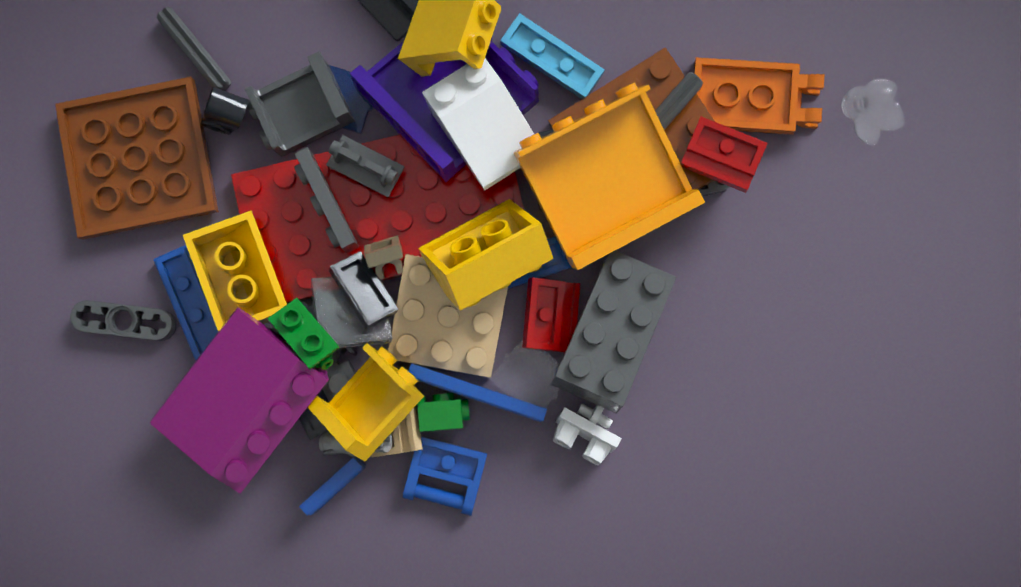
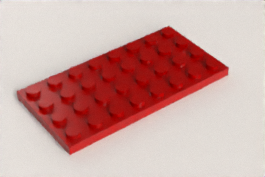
[231,134,524,304]

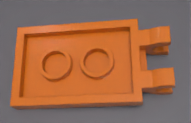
[694,57,825,135]

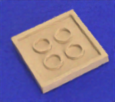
[388,254,508,378]

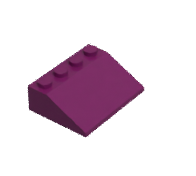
[150,307,329,494]

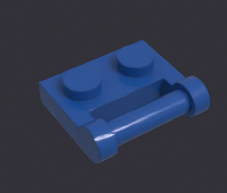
[402,436,488,516]

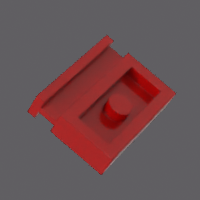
[680,116,768,193]
[522,277,581,352]

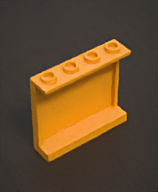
[514,82,705,270]

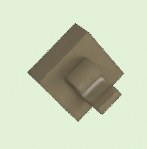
[364,235,403,280]

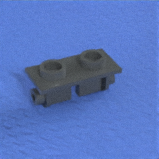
[326,135,405,197]

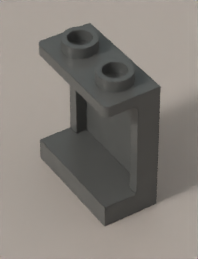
[245,51,355,157]

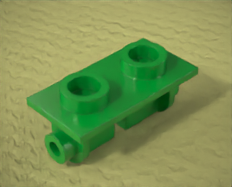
[268,298,340,370]

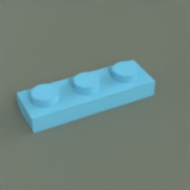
[500,13,605,99]

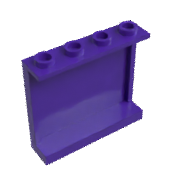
[350,38,539,182]

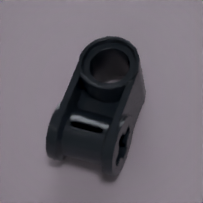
[201,87,248,135]

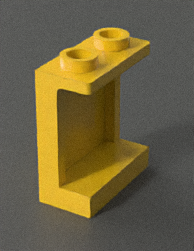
[398,0,501,77]
[308,343,424,461]

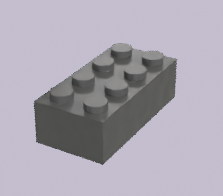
[551,250,677,413]

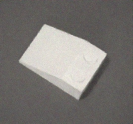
[422,58,534,191]

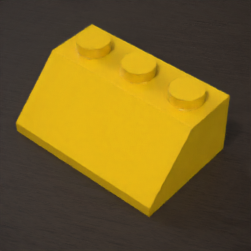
[418,199,554,311]
[183,211,287,331]

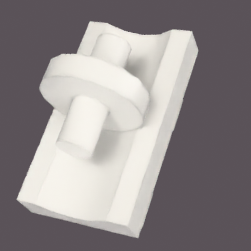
[553,404,622,465]

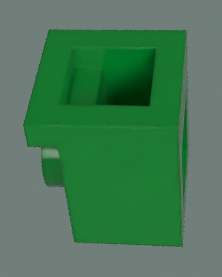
[417,393,470,432]

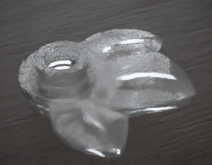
[841,79,905,146]

